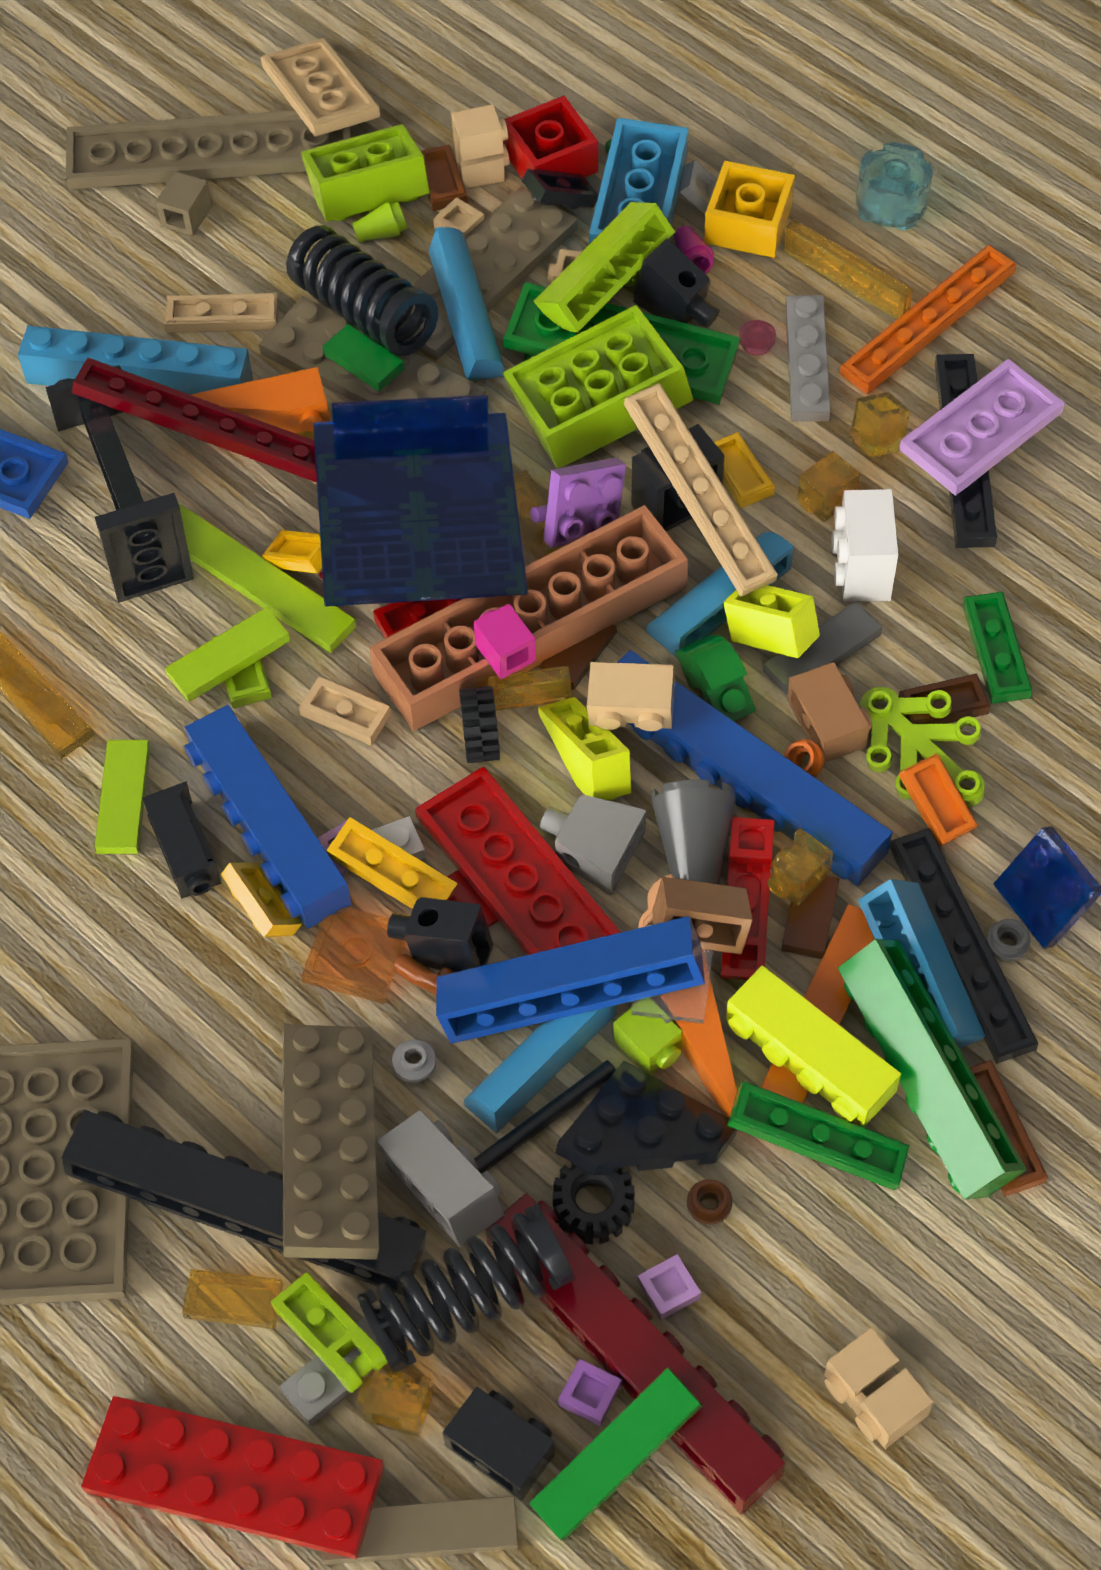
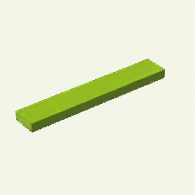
[178,503,357,653]

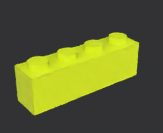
[726,965,901,1127]

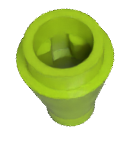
[352,201,408,243]

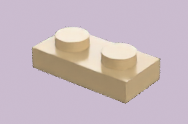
[299,676,391,746]

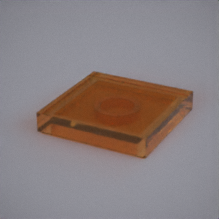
[301,907,407,1004]

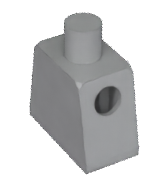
[540,795,646,895]

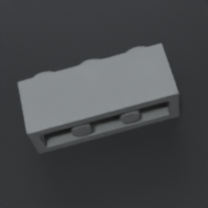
[376,1110,505,1247]

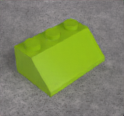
[301,124,430,222]

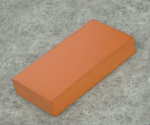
[898,753,978,847]

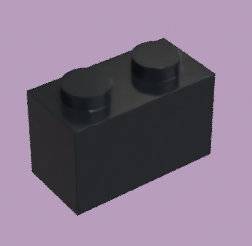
[442,1386,555,1501]

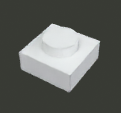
[372,816,426,860]

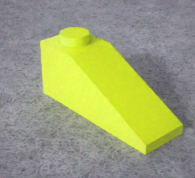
[538,697,631,801]

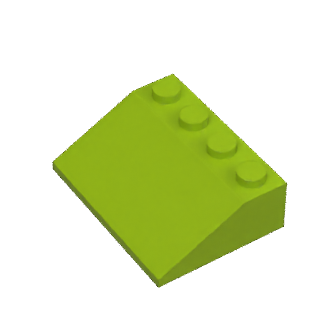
[502,305,694,468]

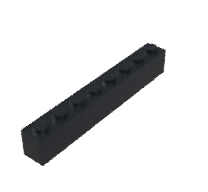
[61,1110,426,1295]

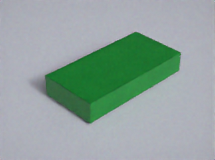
[322,324,404,392]

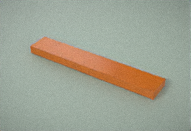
[840,245,1017,395]
[761,904,875,1104]

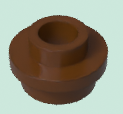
[687,1179,733,1225]

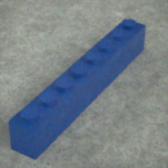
[617,650,893,886]

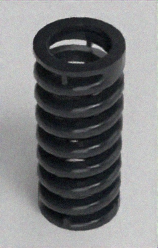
[286,225,438,356]
[357,1203,576,1373]

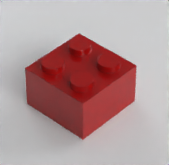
[503,95,598,179]

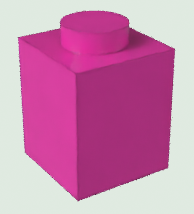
[474,603,536,679]

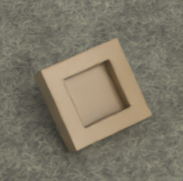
[433,197,484,237]

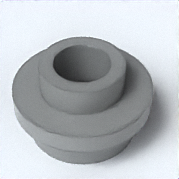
[392,1039,436,1083]

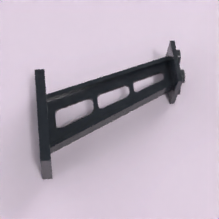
[45,365,194,603]

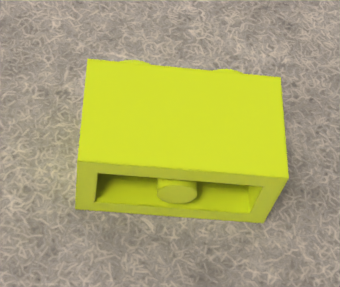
[723,585,820,658]

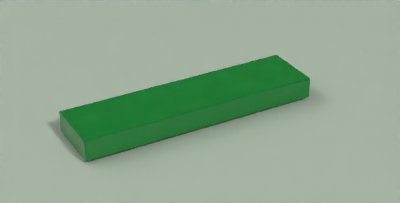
[727,1081,910,1190]
[529,1368,703,1541]

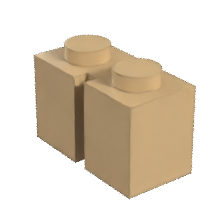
[451,104,509,189]
[587,662,675,731]
[824,1327,934,1449]

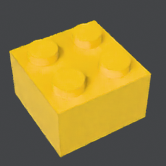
[704,160,795,258]

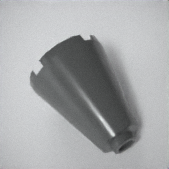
[651,779,736,884]

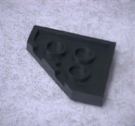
[555,1061,737,1175]

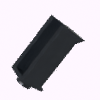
[142,781,221,899]

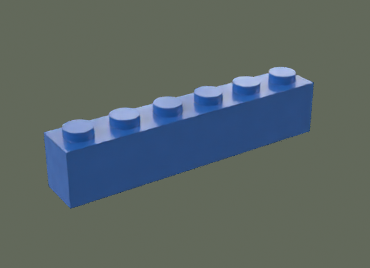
[184,705,352,929]
[436,916,705,1044]

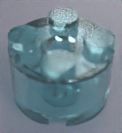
[856,143,933,230]

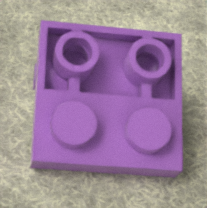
[530,457,626,548]

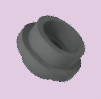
[986,919,1031,961]

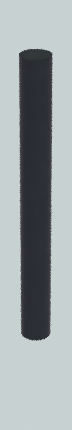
[474,1060,616,1174]

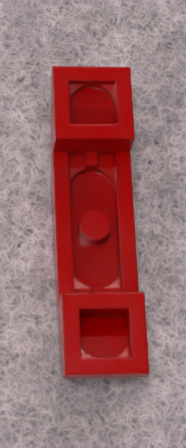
[720,817,774,980]

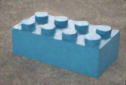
[589,118,689,244]

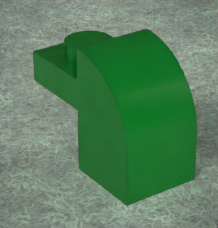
[675,635,756,721]

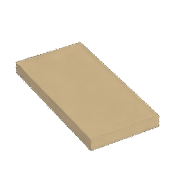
[261,38,380,137]

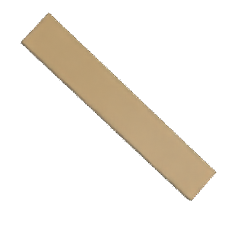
[624,383,778,597]

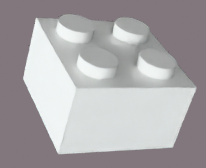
[831,489,898,602]

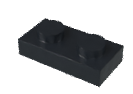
[522,169,599,208]

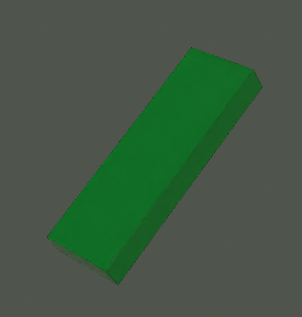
[963,591,1033,704]

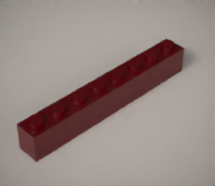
[485,1192,785,1515]

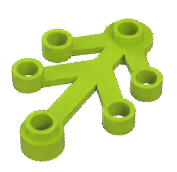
[860,687,985,807]

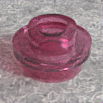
[739,320,776,356]

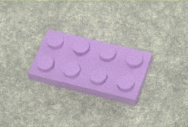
[899,359,1065,496]

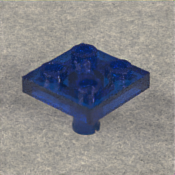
[993,826,1101,949]

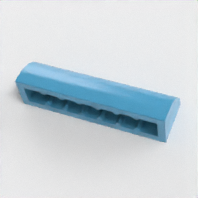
[428,227,505,381]
[645,532,794,659]
[858,879,986,1049]
[464,1005,617,1134]

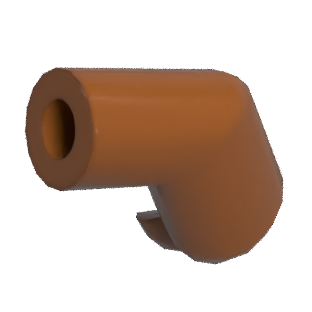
[394,954,455,996]

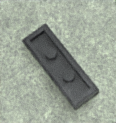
[763,601,882,695]

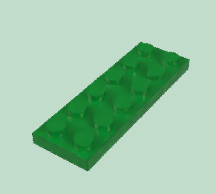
[503,282,740,405]

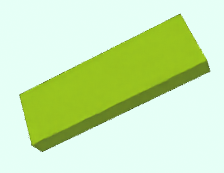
[165,607,290,703]
[95,740,150,854]

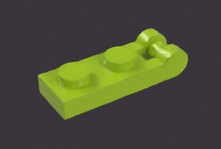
[270,1272,388,1393]

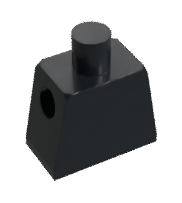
[633,239,720,328]
[387,897,494,972]

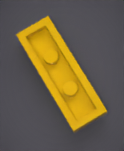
[326,817,458,909]

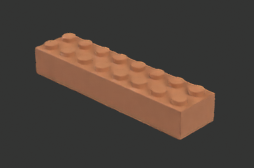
[369,505,688,732]

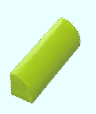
[534,202,675,333]

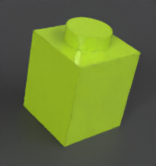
[613,998,682,1075]

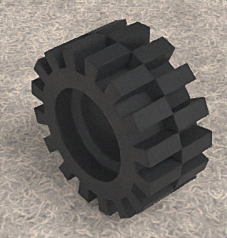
[459,686,500,763]
[552,1162,635,1244]

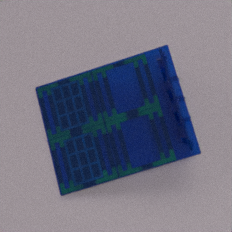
[313,395,528,606]

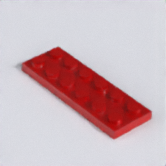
[415,766,621,955]
[81,1396,385,1560]

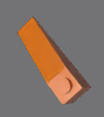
[190,367,331,433]
[648,949,737,1118]

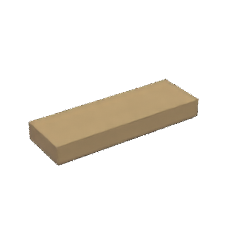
[165,293,279,333]

